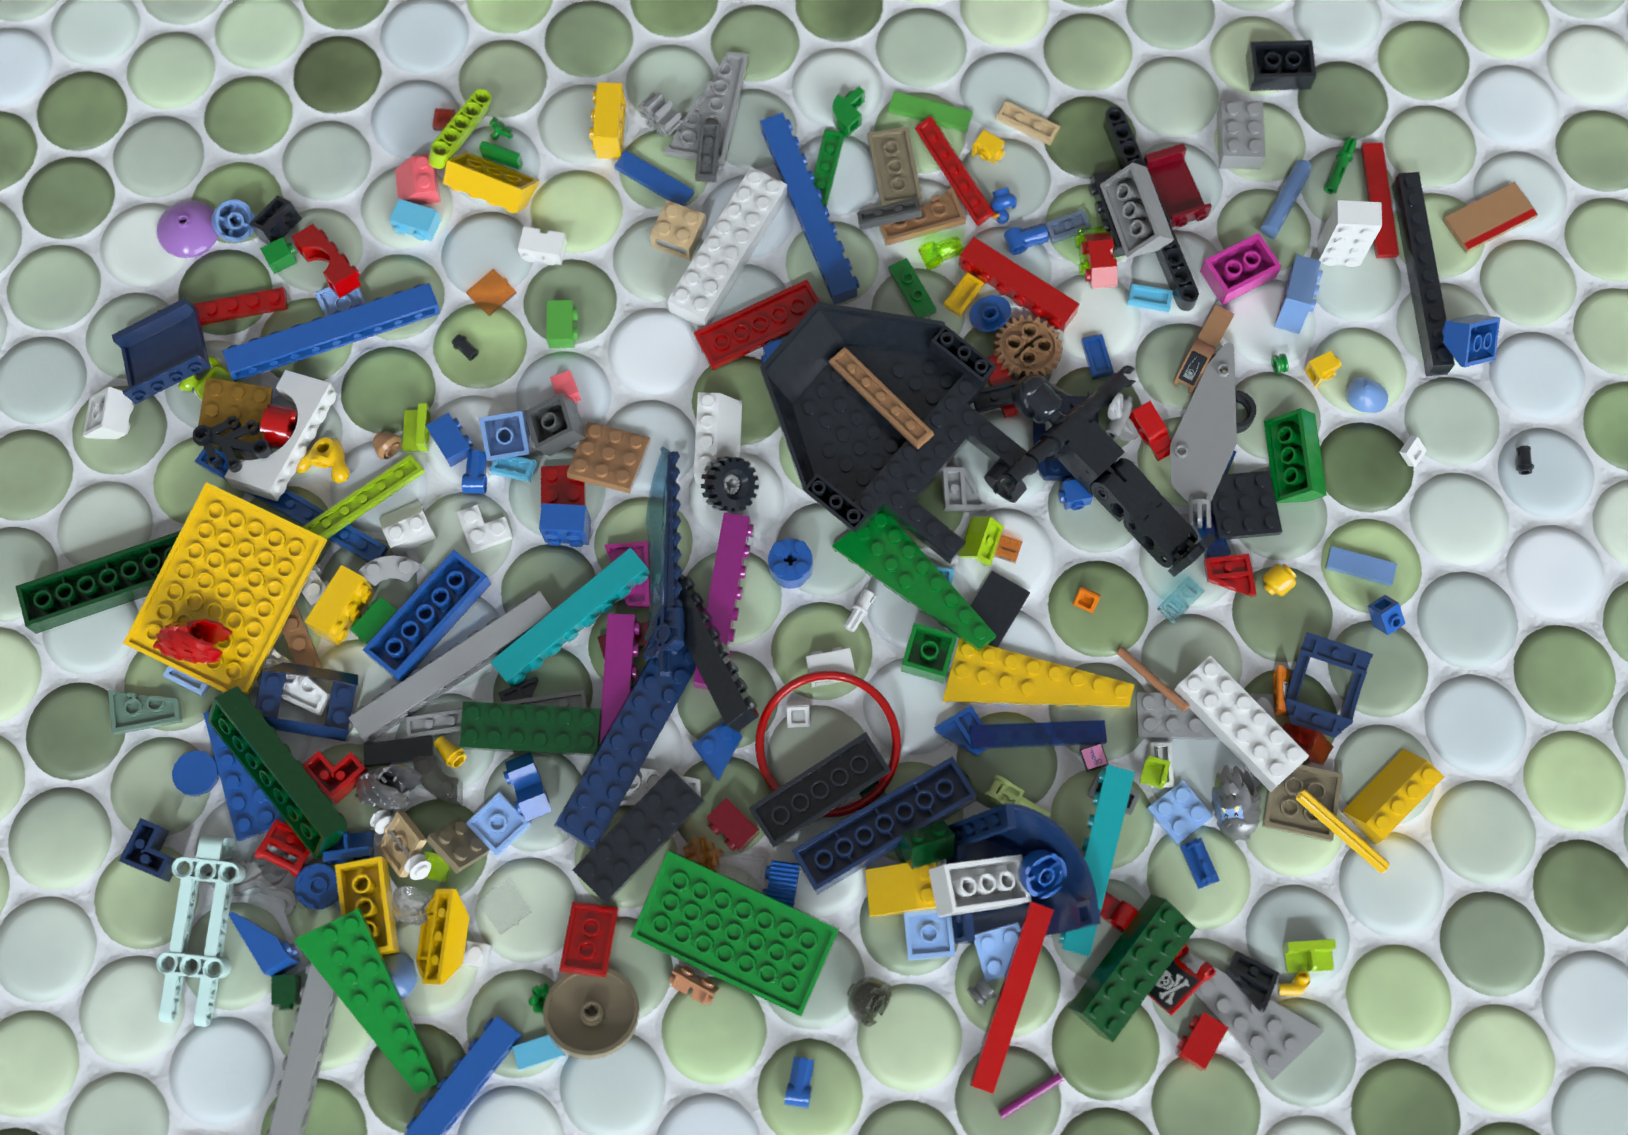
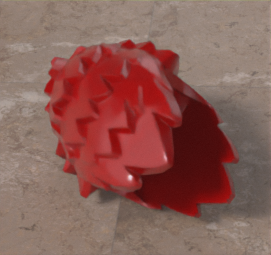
[153,619,233,664]

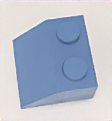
[479,410,530,461]

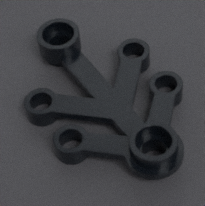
[193,416,272,473]

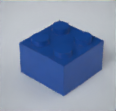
[539,503,591,547]

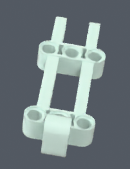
[156,835,246,1027]

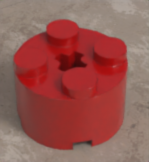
[260,404,298,449]

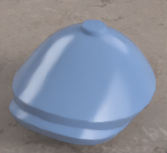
[1346,376,1388,413]
[384,953,417,999]

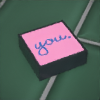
[1079,743,1109,773]

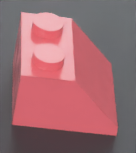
[395,154,440,205]

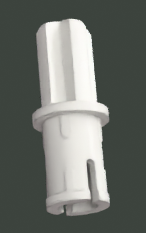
[844,589,876,632]

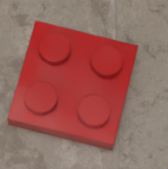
[541,465,586,506]

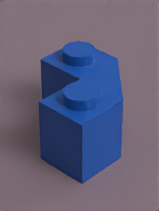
[503,752,552,821]

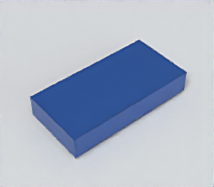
[1081,334,1114,379]

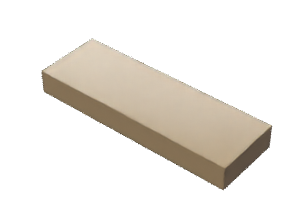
[996,100,1060,146]

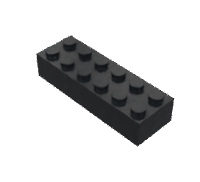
[749,732,891,848]
[572,768,705,903]

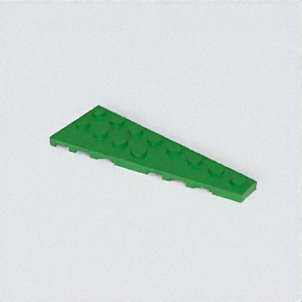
[832,509,996,652]
[294,908,440,1094]

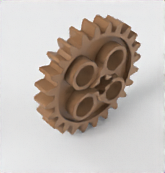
[993,315,1063,379]

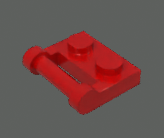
[254,819,311,877]

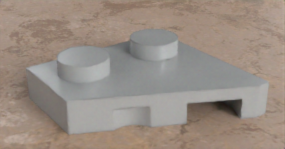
[941,467,987,512]

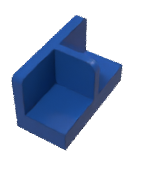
[323,831,375,865]

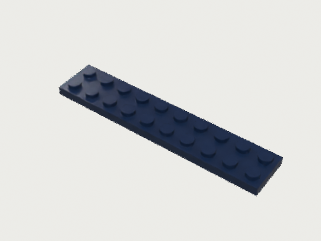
[554,644,696,850]

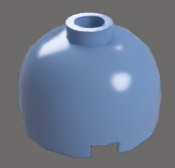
[211,200,255,242]

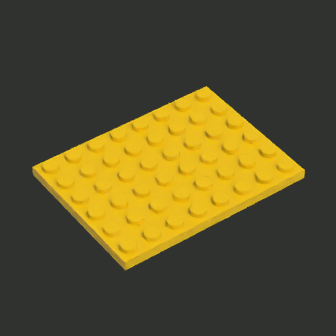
[123,482,327,696]

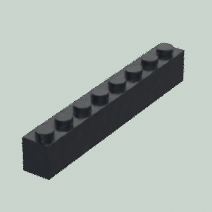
[657,574,759,732]

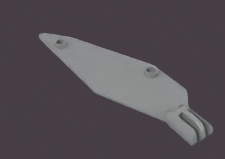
[1170,343,1237,528]

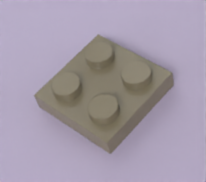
[426,818,490,874]

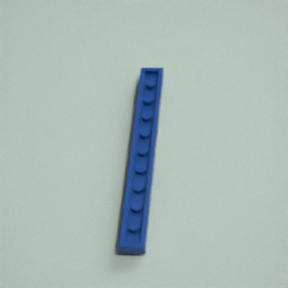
[194,448,388,562]

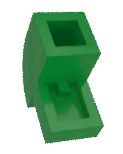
[833,86,865,137]

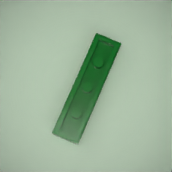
[813,129,845,206]

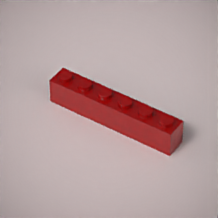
[958,237,1080,331]

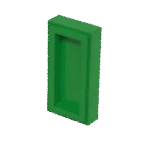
[479,141,523,170]

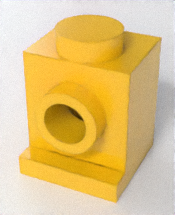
[971,130,1005,164]
[1304,351,1341,387]

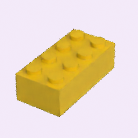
[335,856,399,956]

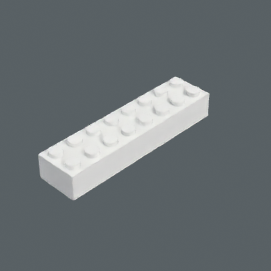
[667,167,788,328]

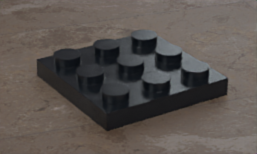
[1211,471,1282,541]

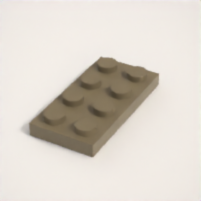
[867,126,923,206]

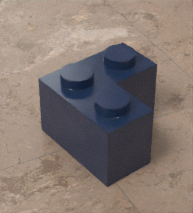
[119,818,176,882]

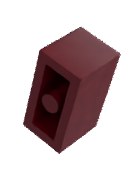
[707,798,760,853]

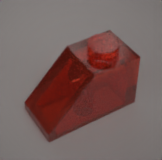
[1282,722,1334,766]

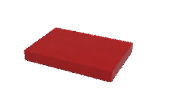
[559,902,619,978]

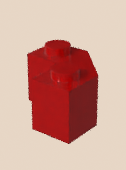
[1080,232,1117,289]

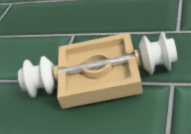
[370,809,431,880]

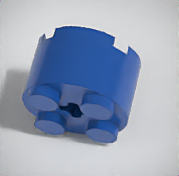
[768,538,813,589]

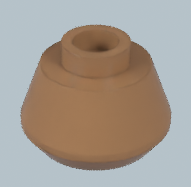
[373,431,401,459]

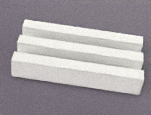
[1148,742,1174,789]

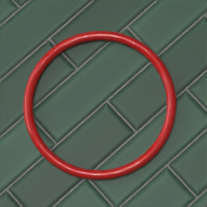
[755,671,901,817]

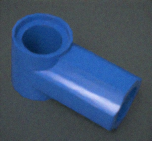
[1004,223,1049,255]
[462,450,487,494]
[784,1057,814,1108]

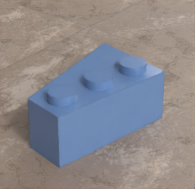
[1275,254,1323,334]

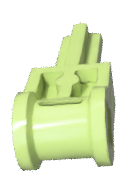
[984,775,1050,818]

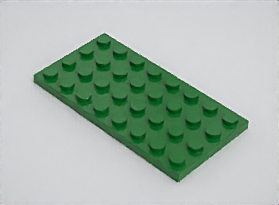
[630,850,840,1016]

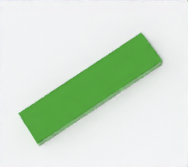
[888,91,973,132]

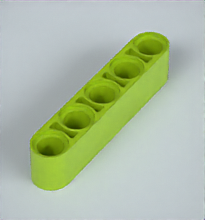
[428,89,491,169]

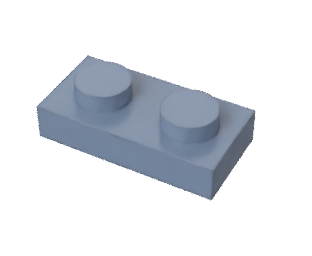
[1044,209,1092,244]

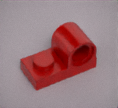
[1100,891,1139,933]

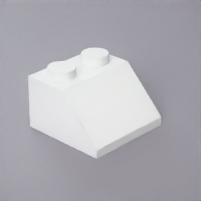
[83,387,134,439]
[379,500,436,556]

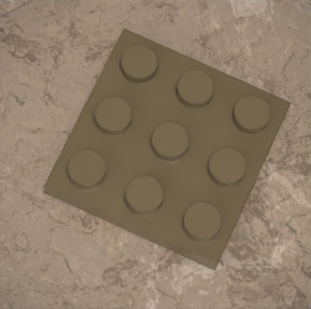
[1262,765,1343,842]

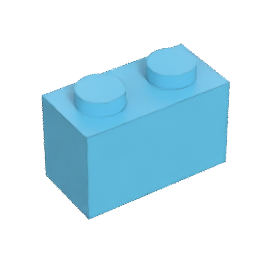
[389,199,441,241]

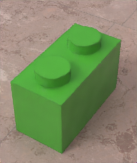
[546,300,579,348]

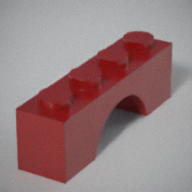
[291,224,361,299]

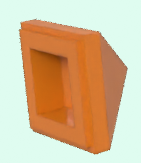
[1072,586,1101,614]

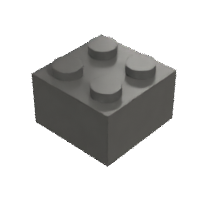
[525,393,585,456]

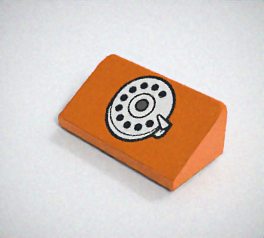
[1273,665,1290,715]

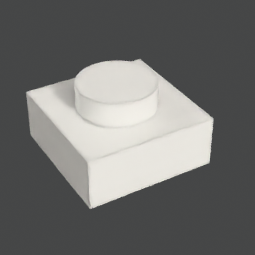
[1400,436,1427,467]
[463,941,491,969]

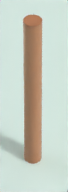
[1117,647,1190,712]

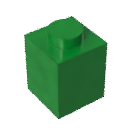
[260,237,297,274]

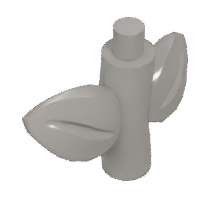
[1105,392,1138,441]

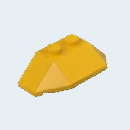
[416,889,469,985]

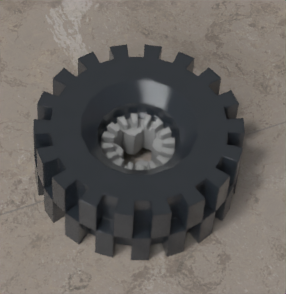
[701,456,759,512]

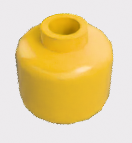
[1263,564,1297,597]

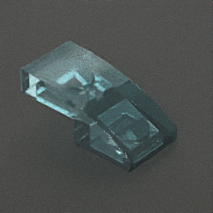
[1157,576,1205,624]

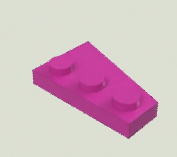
[604,541,651,609]

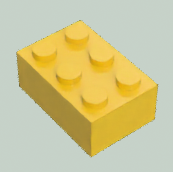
[589,82,626,159]
[304,565,374,646]

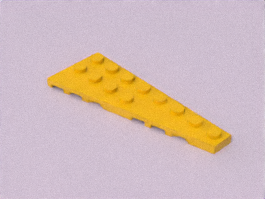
[942,638,1135,708]

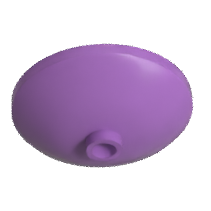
[157,200,218,258]

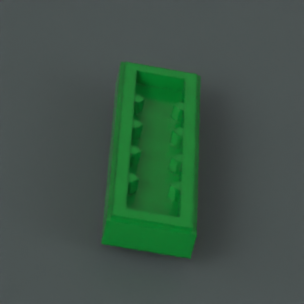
[888,258,937,318]

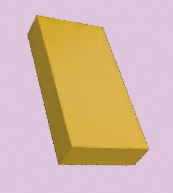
[943,272,984,317]

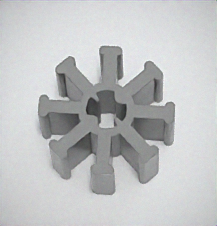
[638,92,682,137]

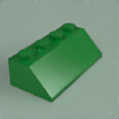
[1264,408,1327,503]

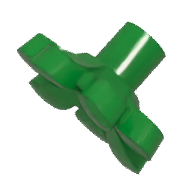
[489,116,513,141]
[528,983,549,1015]

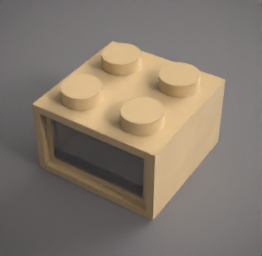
[650,200,707,261]

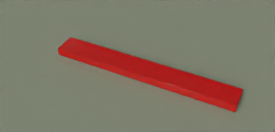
[970,902,1054,1094]

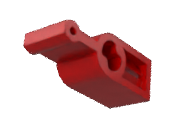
[1129,401,1172,461]

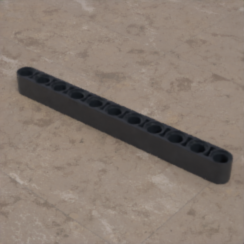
[1103,106,1199,311]

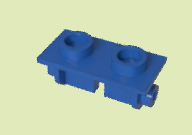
[1180,838,1220,889]

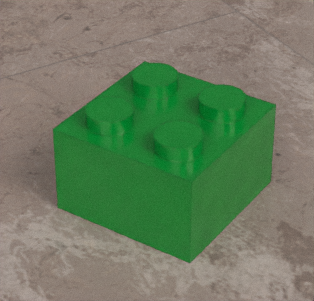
[901,623,958,684]

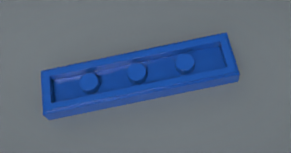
[614,151,694,207]

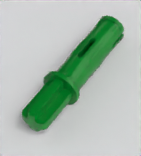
[1323,137,1357,194]

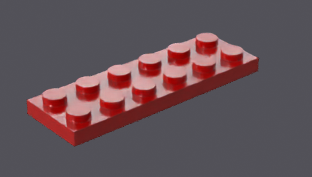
[693,279,820,371]

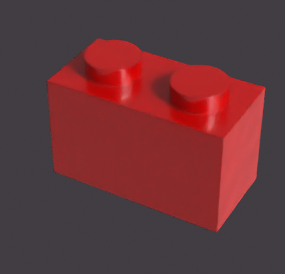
[1176,1012,1229,1071]

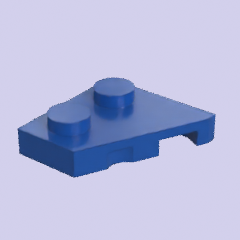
[934,706,996,756]

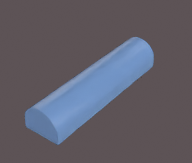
[1260,160,1312,239]

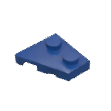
[692,722,743,781]

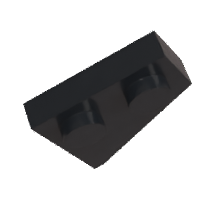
[1226,950,1279,1013]

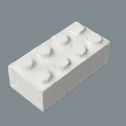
[1317,200,1382,267]
[929,855,1031,917]

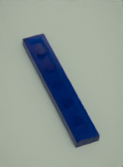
[969,720,1107,749]

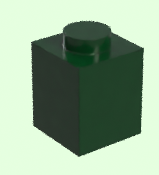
[271,974,301,1011]

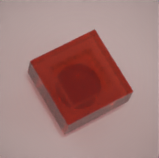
[432,108,456,131]

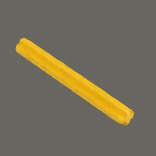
[1296,790,1390,873]

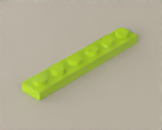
[302,454,424,539]

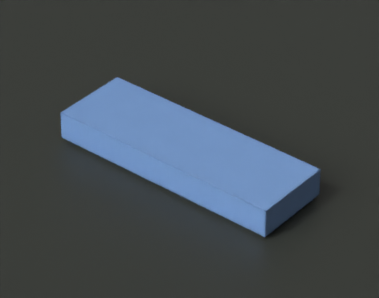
[1325,546,1397,586]

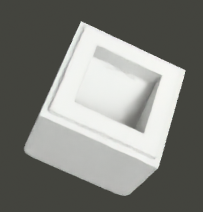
[786,700,810,728]

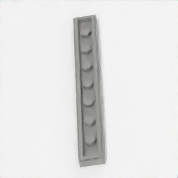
[405,689,588,739]

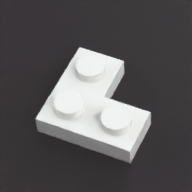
[457,505,513,553]

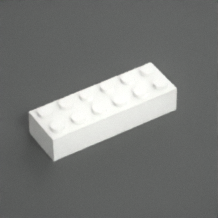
[1174,655,1309,792]

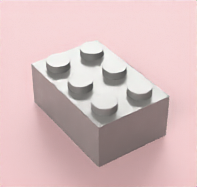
[1217,101,1265,169]

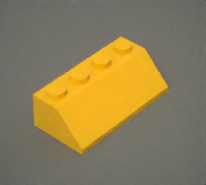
[443,151,540,213]
[1342,749,1445,845]

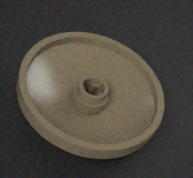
[543,968,640,1059]

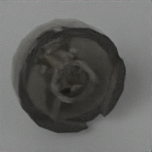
[847,977,892,1027]

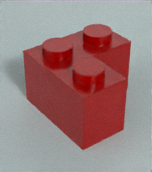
[303,751,369,804]

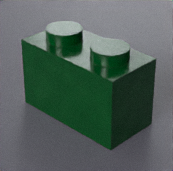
[902,821,955,869]

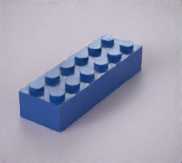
[362,550,491,681]

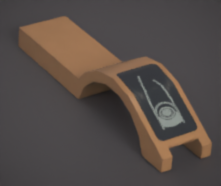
[1173,305,1234,395]

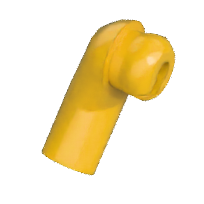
[1278,971,1310,996]

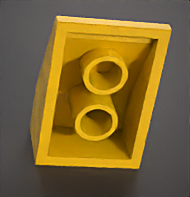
[865,862,936,917]

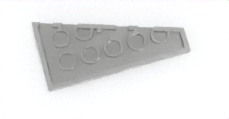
[664,51,749,165]
[1181,953,1324,1080]

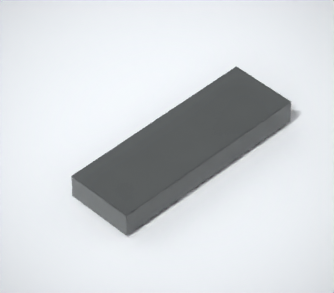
[695,123,722,182]
[857,198,922,230]

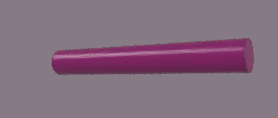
[998,1073,1063,1119]

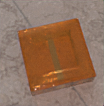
[995,535,1023,564]

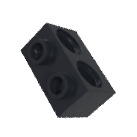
[249,195,302,244]

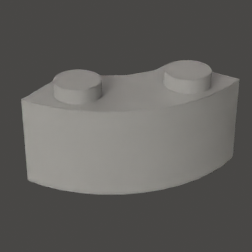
[356,556,421,587]

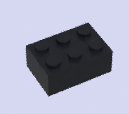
[1246,40,1316,91]

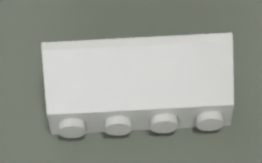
[694,392,742,484]

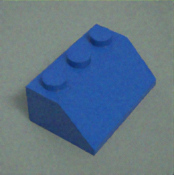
[1442,314,1500,367]

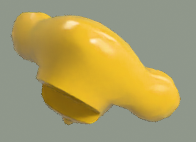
[295,437,350,483]

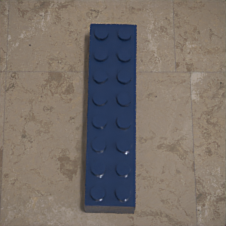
[792,756,977,895]

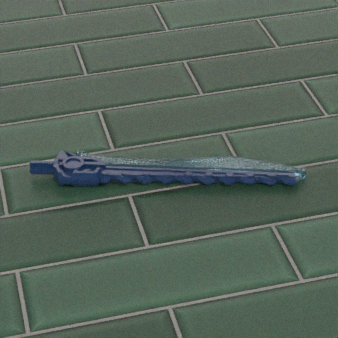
[643,447,685,677]

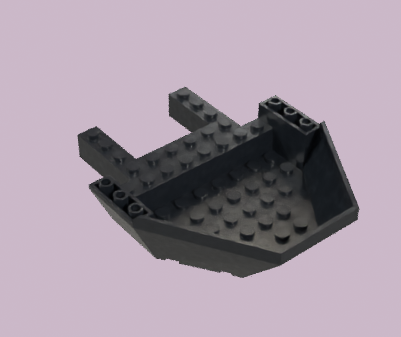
[760,302,1027,564]

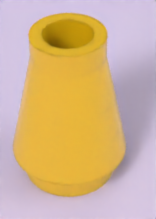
[434,736,466,769]

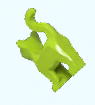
[178,356,243,401]

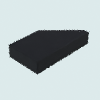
[498,676,539,702]

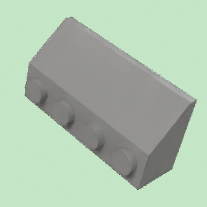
[1100,163,1174,258]

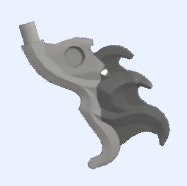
[206,849,309,915]

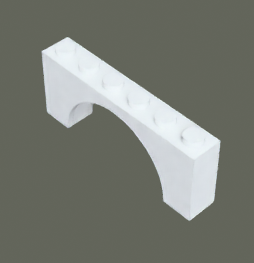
[224,370,337,502]

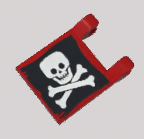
[1148,943,1216,1016]

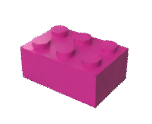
[1200,233,1282,305]

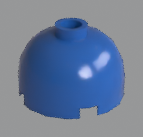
[1018,849,1067,898]

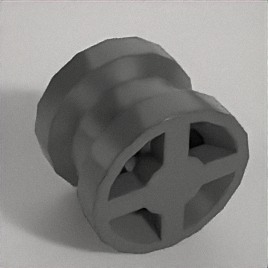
[967,977,996,1008]

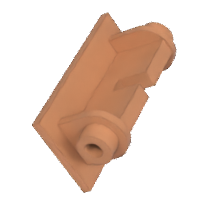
[668,965,719,1005]

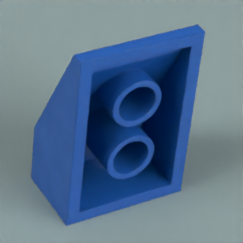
[228,912,301,977]

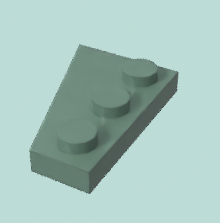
[108,690,182,735]

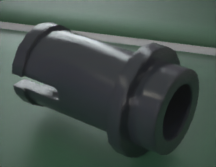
[452,334,479,361]
[1516,446,1534,475]

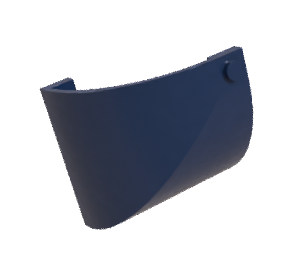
[946,803,1100,944]

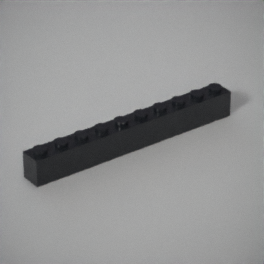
[1392,172,1455,376]

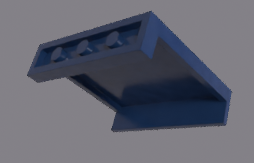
[112,298,210,404]

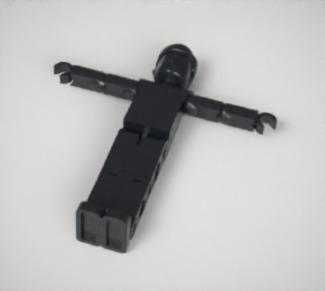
[992,365,1217,577]

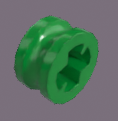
[1271,353,1289,374]

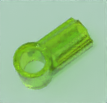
[918,236,963,270]

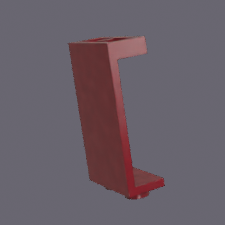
[1144,143,1212,228]

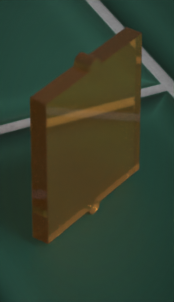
[466,269,517,316]

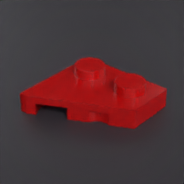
[1204,553,1257,597]

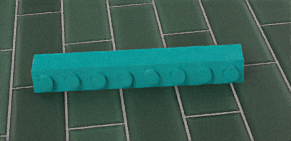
[490,548,651,687]
[1058,765,1135,957]

